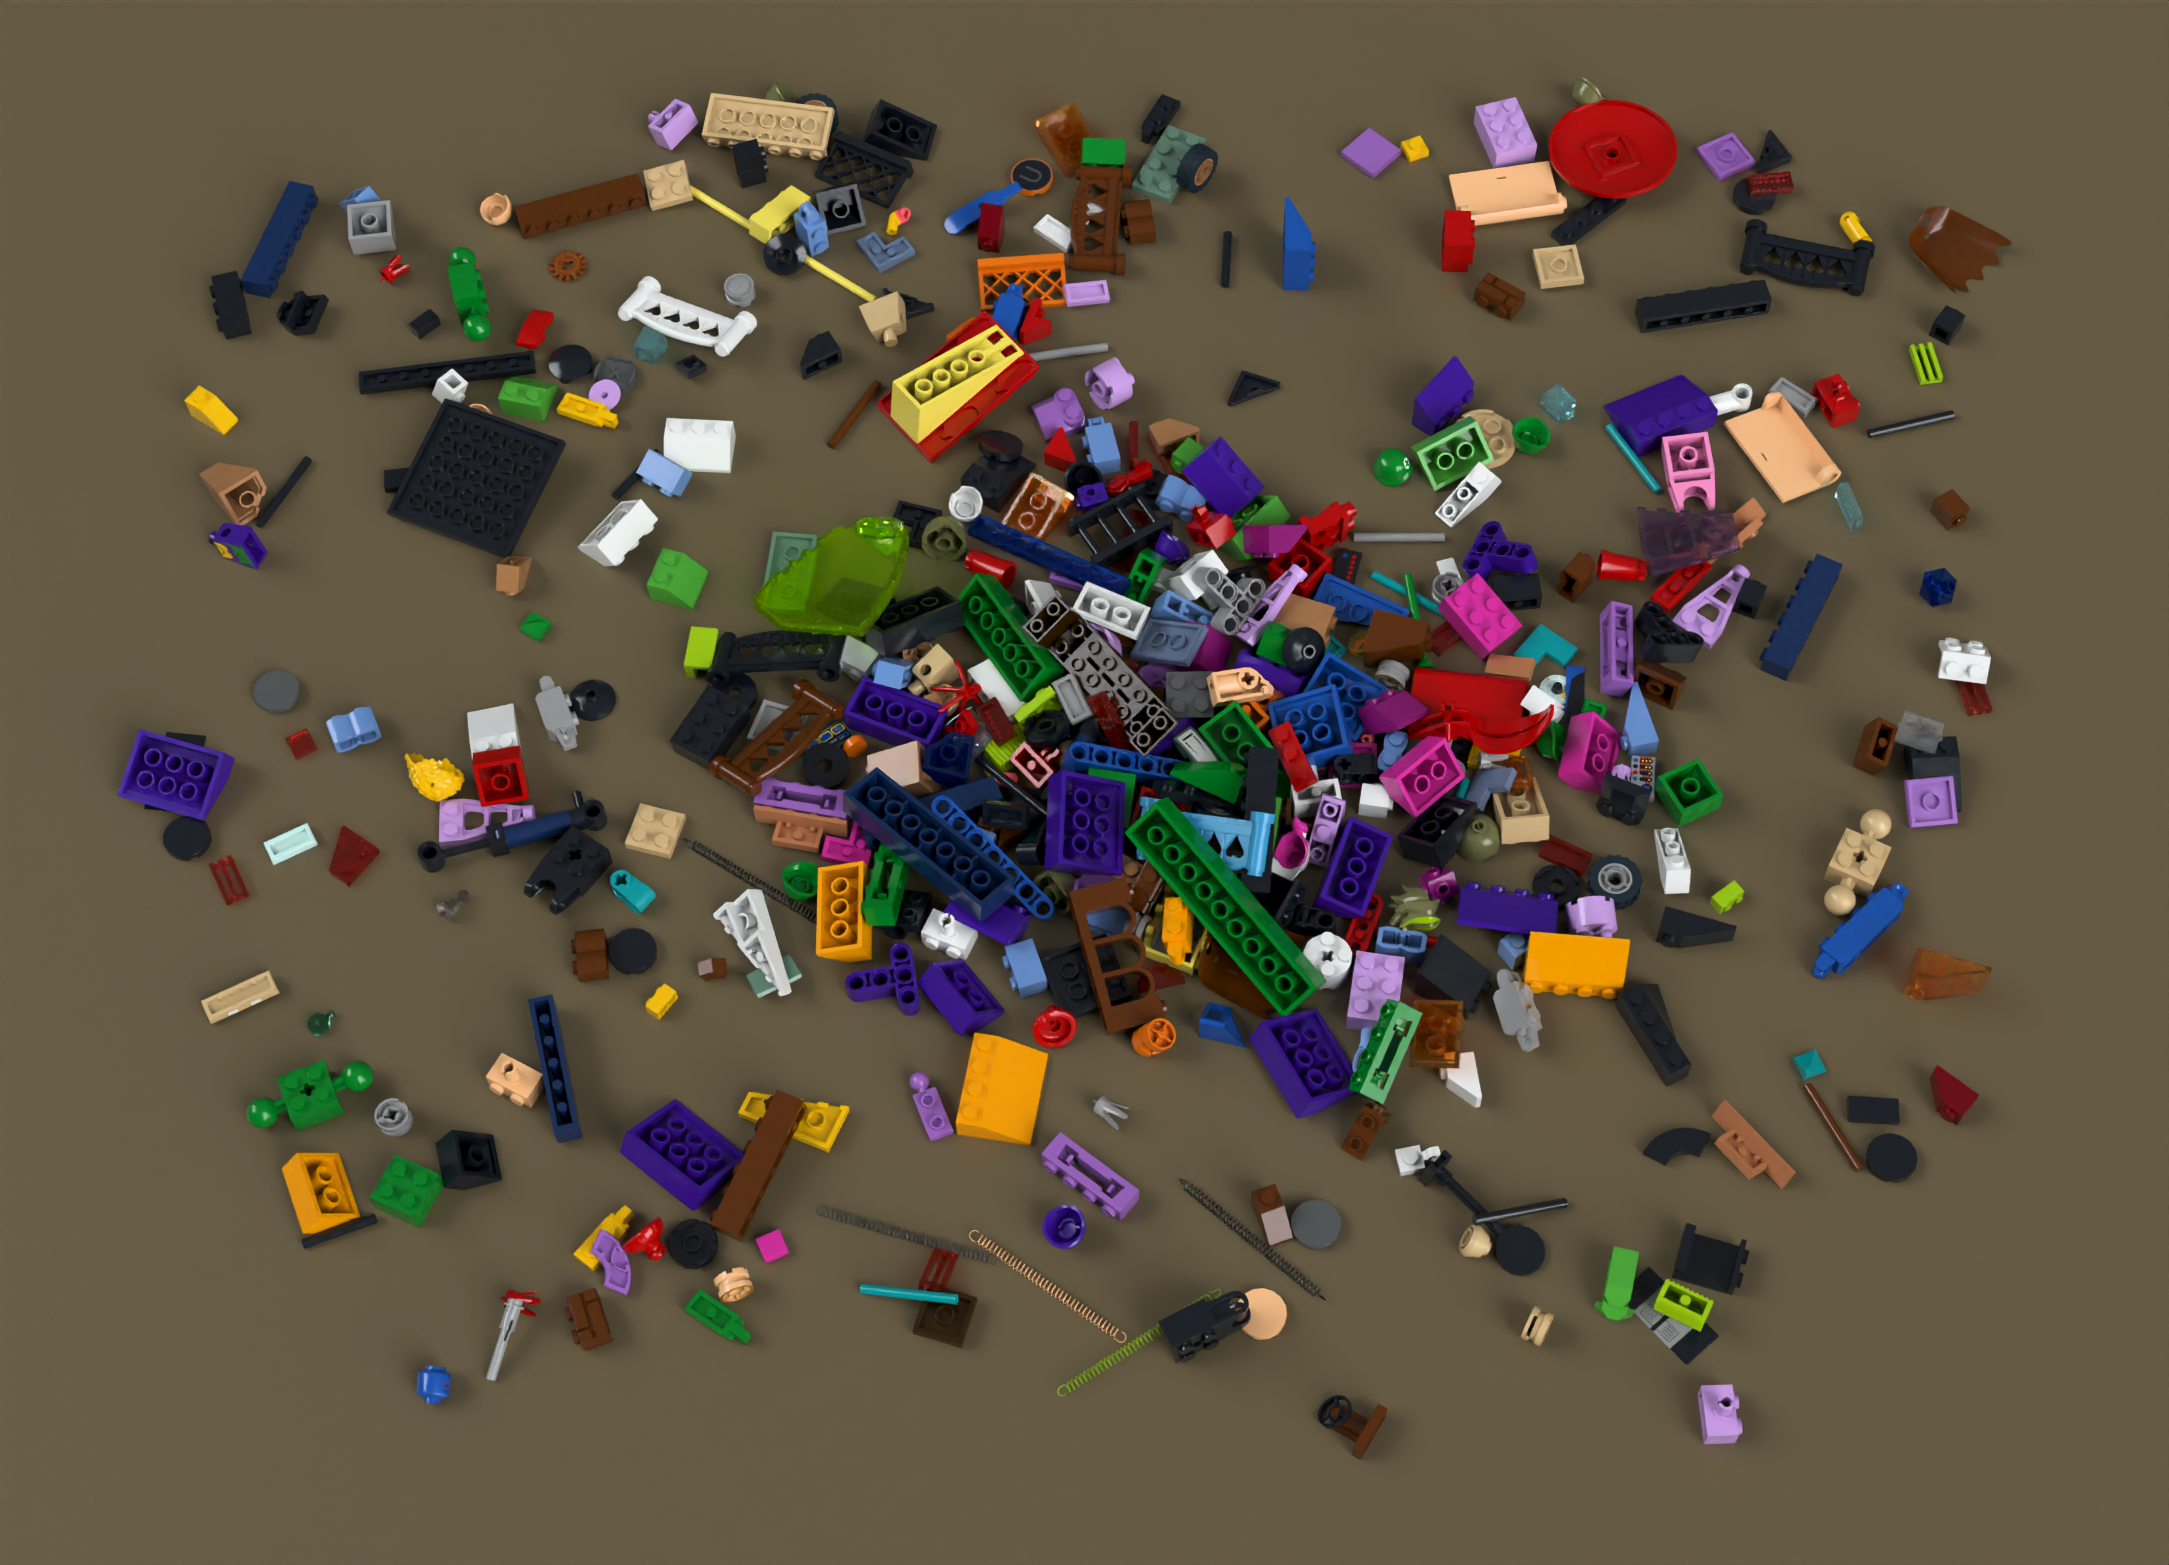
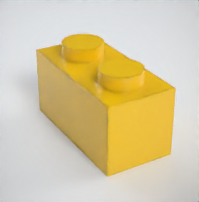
[645,983,678,1020]

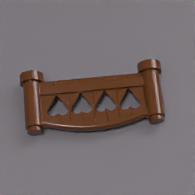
[1068,165,1132,275]
[708,679,845,796]

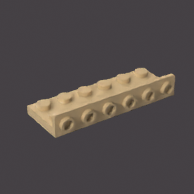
[702,93,835,160]

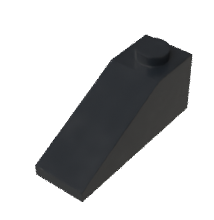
[1655,906,1737,948]

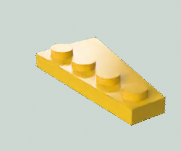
[738,1092,850,1153]

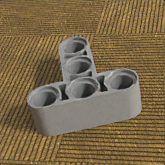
[1193,567,1266,635]

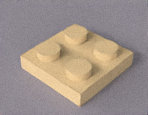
[643,160,693,211]
[1532,244,1584,289]
[625,803,686,859]

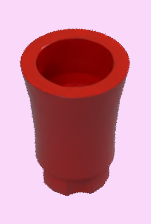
[964,549,1017,590]
[1596,549,1647,582]

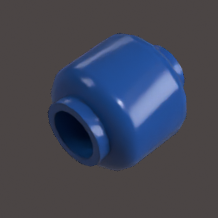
[416,1366,451,1404]

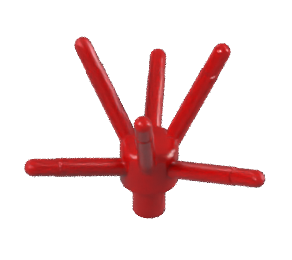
[931,659,986,720]

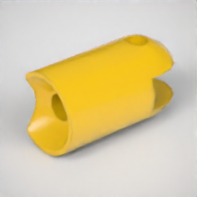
[1840,211,1872,244]

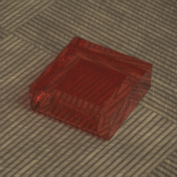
[285,728,318,760]

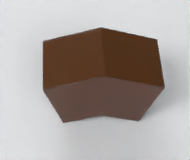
[697,958,728,981]

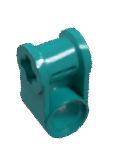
[610,870,656,914]

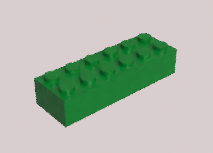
[957,573,1065,703]

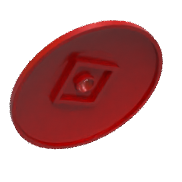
[1548,100,1678,199]

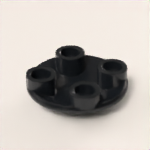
[549,345,592,384]

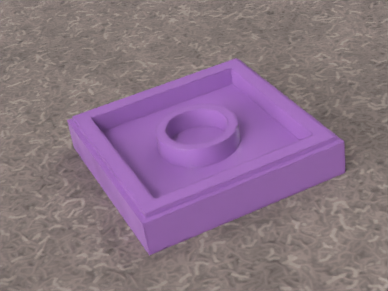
[1341,128,1401,179]
[1696,132,1756,182]
[1904,776,1958,828]

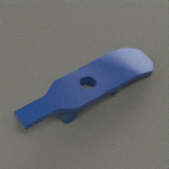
[944,181,1022,235]

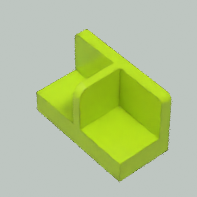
[684,626,719,678]

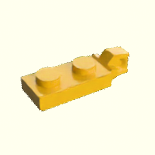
[556,392,619,429]
[574,1205,634,1272]

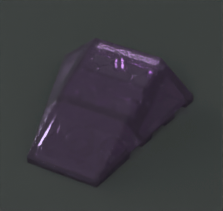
[1637,507,1741,577]

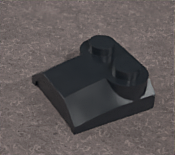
[1596,773,1652,826]

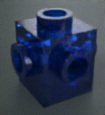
[1919,568,1957,607]

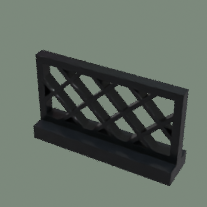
[814,131,914,209]

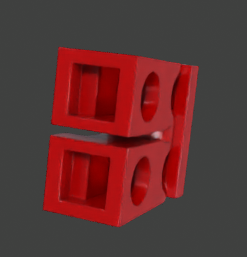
[1297,501,1357,552]

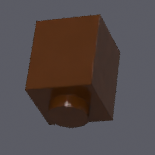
[1930,489,1970,530]

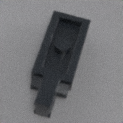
[1141,94,1181,144]

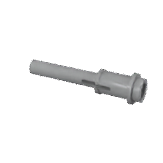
[486,1298,524,1381]

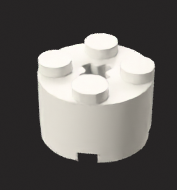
[1303,932,1352,990]

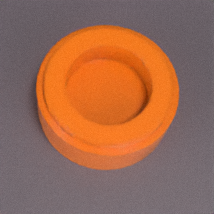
[843,735,867,758]

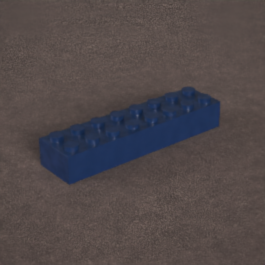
[843,767,1015,923]

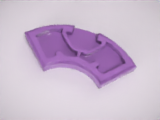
[590,1229,631,1296]

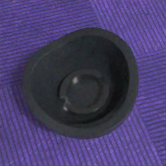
[1064,461,1103,498]

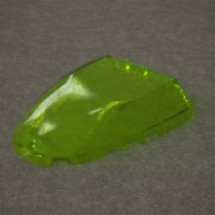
[753,516,910,637]

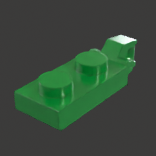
[684,1289,752,1345]

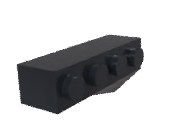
[1615,984,1692,1087]

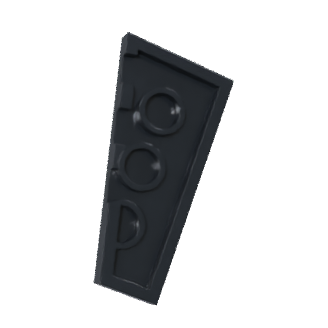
[1152,779,1246,814]

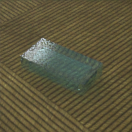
[1835,481,1864,532]

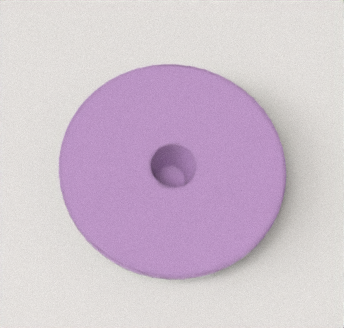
[589,379,621,409]

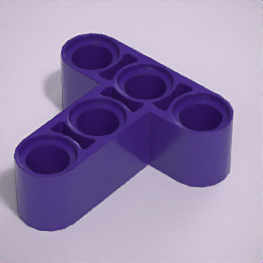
[1462,521,1538,582]
[845,942,920,1016]

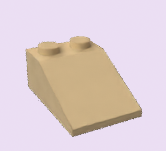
[1490,777,1549,844]

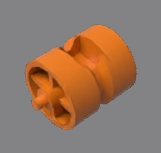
[1132,1018,1176,1057]

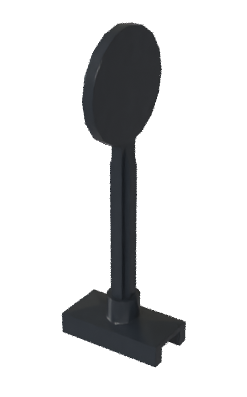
[1418,1150,1546,1276]

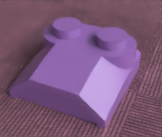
[1030,388,1087,443]

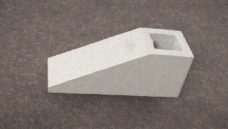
[1435,462,1502,528]
[1654,828,1691,894]

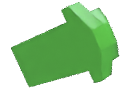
[1594,1246,1639,1321]

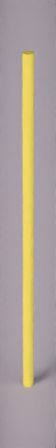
[690,185,878,302]

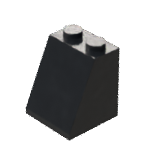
[1414,934,1492,1020]

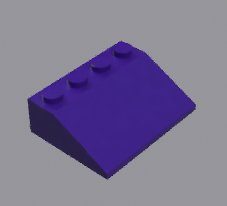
[1604,374,1718,457]
[117,729,235,821]
[1044,770,1125,876]
[1457,881,1558,935]
[1248,1008,1356,1119]
[620,1099,745,1212]

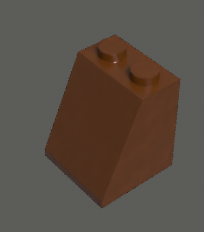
[1362,609,1434,668]

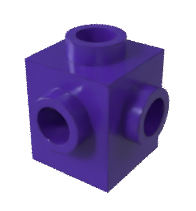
[1074,482,1109,515]

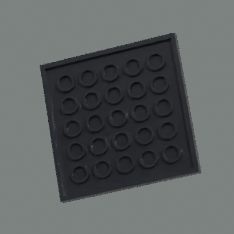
[387,398,566,558]

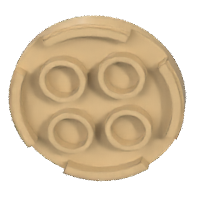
[1455,409,1516,469]

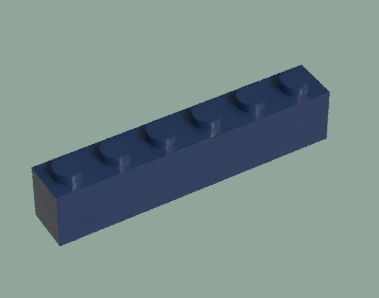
[241,181,318,298]
[1759,554,1843,681]
[859,776,1003,851]
[528,994,583,1143]

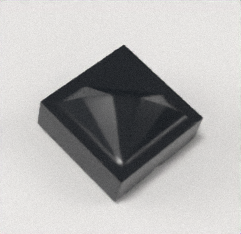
[676,354,707,380]

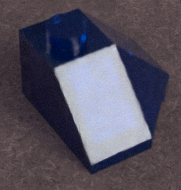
[922,731,975,788]

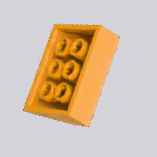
[1523,932,1630,999]
[956,1033,1048,1146]

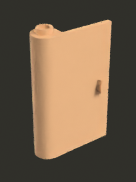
[1449,161,1567,226]
[1724,392,1841,503]

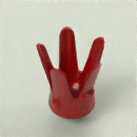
[379,254,411,284]
[500,1290,541,1317]

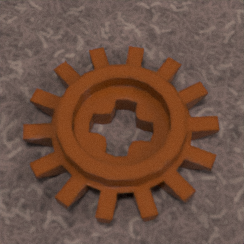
[548,250,587,282]

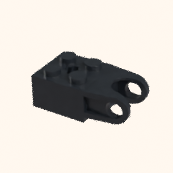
[524,825,613,915]
[1158,1291,1251,1363]

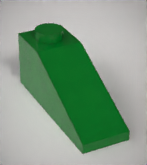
[1121,548,1167,605]
[1170,761,1248,804]

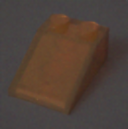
[1034,101,1093,177]
[998,471,1076,551]
[1903,948,1992,1001]
[1409,1000,1465,1069]

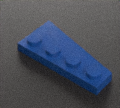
[1313,573,1410,626]

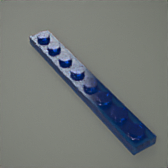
[967,514,1132,596]

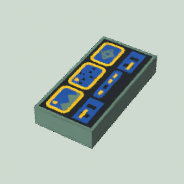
[805,720,854,752]

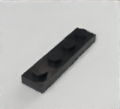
[1551,197,1627,246]

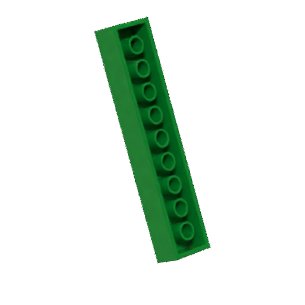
[1125,797,1327,1017]

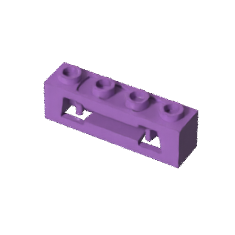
[1600,601,1634,698]
[753,778,851,825]
[1041,1132,1139,1221]

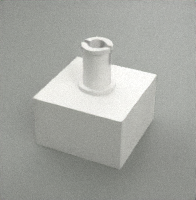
[1162,550,1229,610]

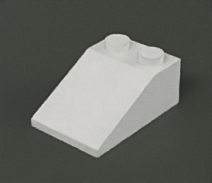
[467,703,522,760]

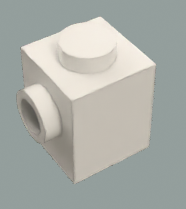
[432,369,468,403]
[1358,783,1394,819]

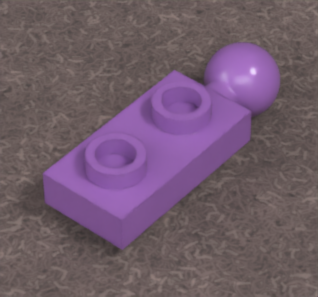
[910,1072,953,1142]

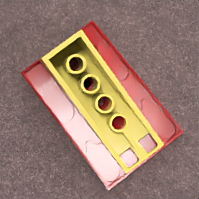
[877,310,1039,463]

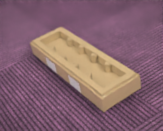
[201,970,279,1024]

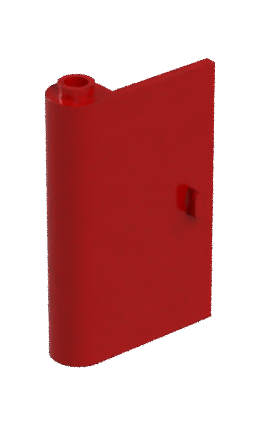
[1405,667,1532,741]

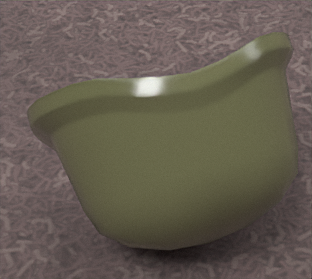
[1572,77,1607,106]
[765,83,797,103]

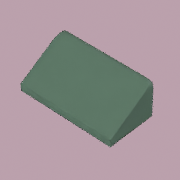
[747,955,802,998]

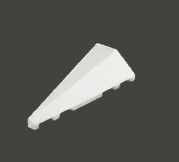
[713,889,792,996]

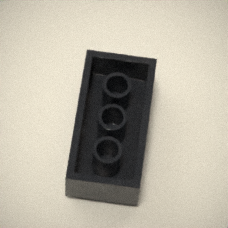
[859,586,965,658]

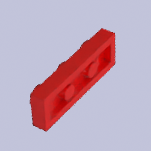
[1650,553,1712,613]
[1268,721,1318,793]

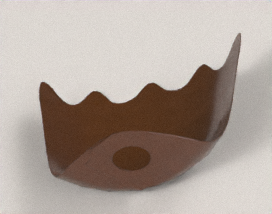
[1908,206,2012,293]
[1198,931,1305,1020]

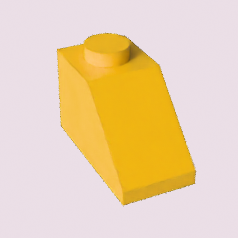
[184,386,239,435]

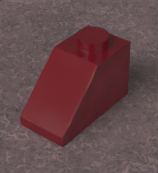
[977,202,1005,253]
[1930,1065,1979,1126]

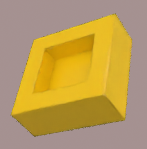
[1401,136,1429,163]

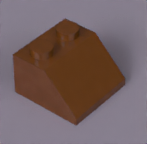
[1630,659,1687,711]

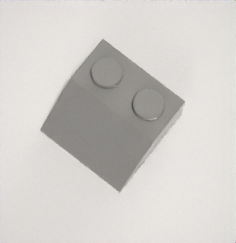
[347,200,397,255]

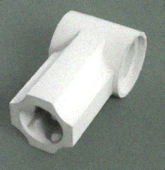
[1709,383,1753,415]

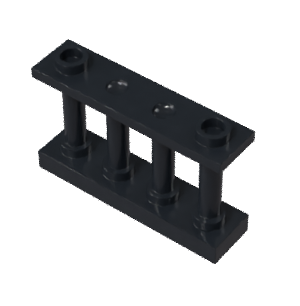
[1067,482,1173,572]

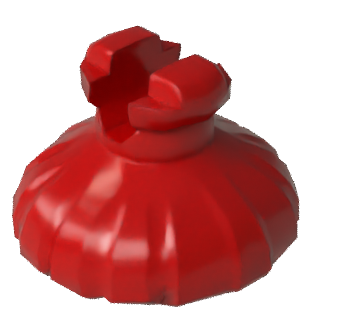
[1032,1005,1078,1048]
[622,1217,666,1261]

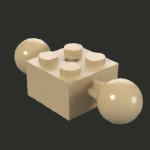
[1824,809,1892,916]

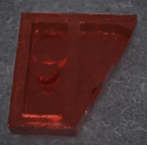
[329,826,380,887]

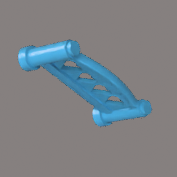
[1136,797,1275,877]

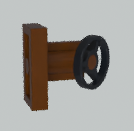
[1318,1395,1388,1460]

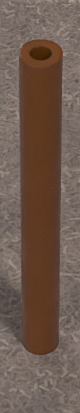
[827,380,882,449]
[1803,1083,1864,1172]

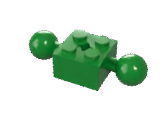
[447,247,491,342]
[246,1060,374,1131]

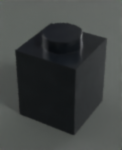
[1929,305,1966,346]
[1733,578,1767,619]

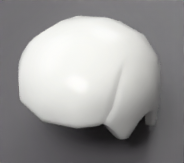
[948,486,983,522]

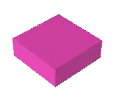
[755,1229,789,1264]

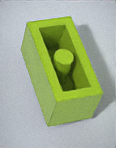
[1710,880,1744,914]

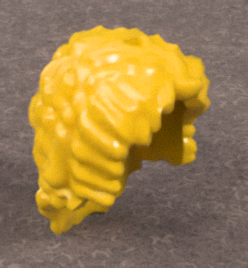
[404,753,465,802]

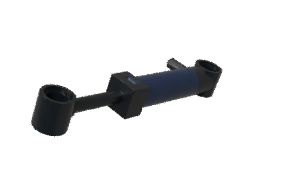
[1016,711,1111,866]
[417,790,608,873]

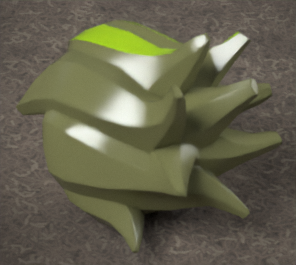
[1388,885,1441,932]

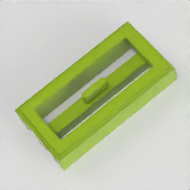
[1909,342,1943,385]

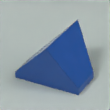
[1199,1002,1247,1048]

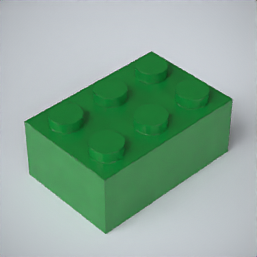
[1198,700,1280,770]

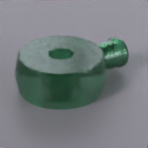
[307,1010,336,1036]

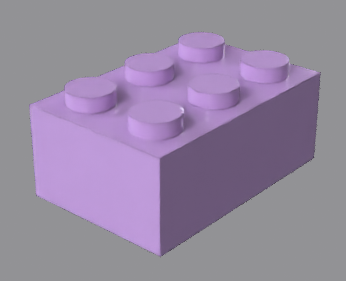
[1474,97,1537,169]
[1346,951,1405,1033]

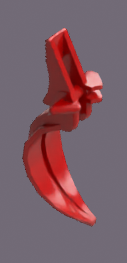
[1408,701,1554,754]

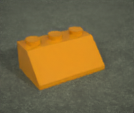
[282,1153,361,1234]

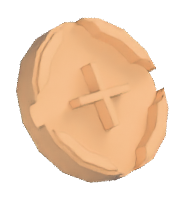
[1236,1288,1287,1340]

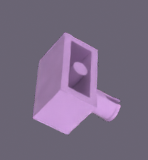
[648,99,699,150]
[1698,1384,1742,1444]

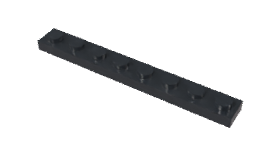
[359,351,536,395]

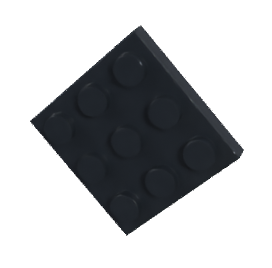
[1039,933,1132,1019]

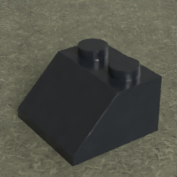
[812,181,867,235]
[435,1130,502,1190]

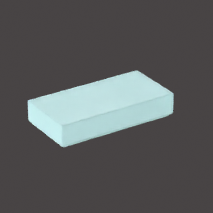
[264,823,318,865]

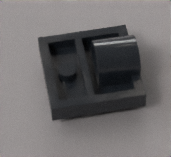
[873,888,933,940]

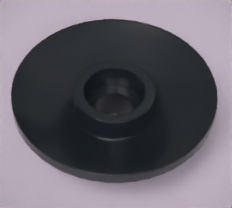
[763,234,806,276]
[1282,627,1325,674]
[570,680,616,721]

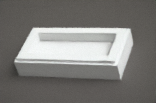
[1033,214,1072,253]

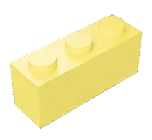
[749,185,811,244]

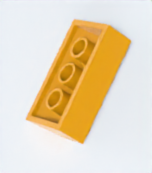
[816,861,872,963]

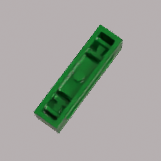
[861,842,911,926]
[1348,999,1423,1104]

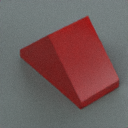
[1044,427,1076,472]

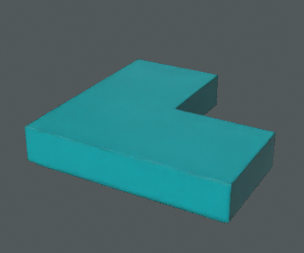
[1513,624,1578,668]

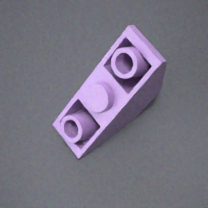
[1309,793,1346,868]

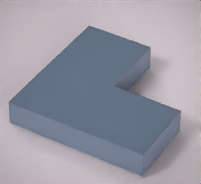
[856,232,916,274]
[1465,767,1517,813]

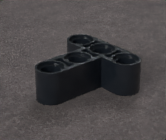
[1634,601,1704,663]

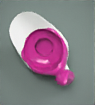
[1272,817,1311,881]

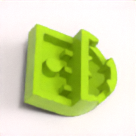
[1014,685,1064,730]

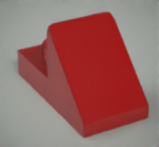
[1020,298,1052,345]

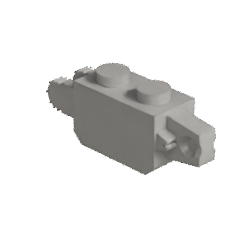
[535,676,579,751]
[1493,969,1542,1052]

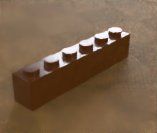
[514,173,647,239]
[710,1090,807,1242]

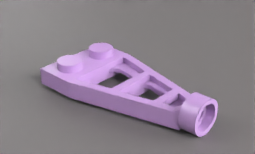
[1233,564,1308,646]
[1672,564,1750,650]
[439,799,536,846]

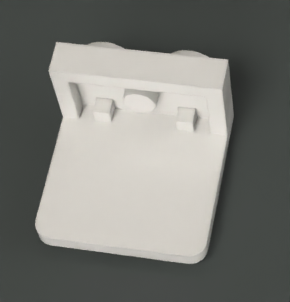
[1938,638,1991,684]

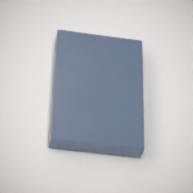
[1130,618,1209,667]

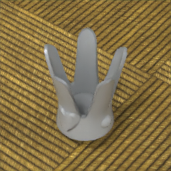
[1472,751,1509,770]
[1093,1096,1129,1130]

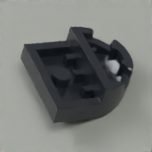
[277,291,329,336]

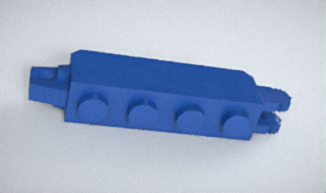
[992,284,1026,341]
[1811,882,1909,979]

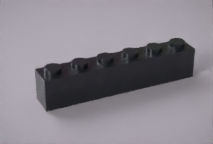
[1634,280,1772,333]
[1237,747,1279,895]

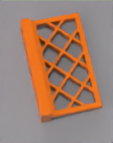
[977,253,1067,312]

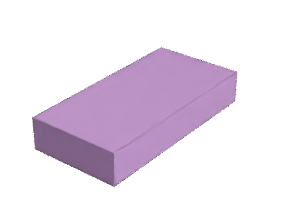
[1063,280,1110,307]

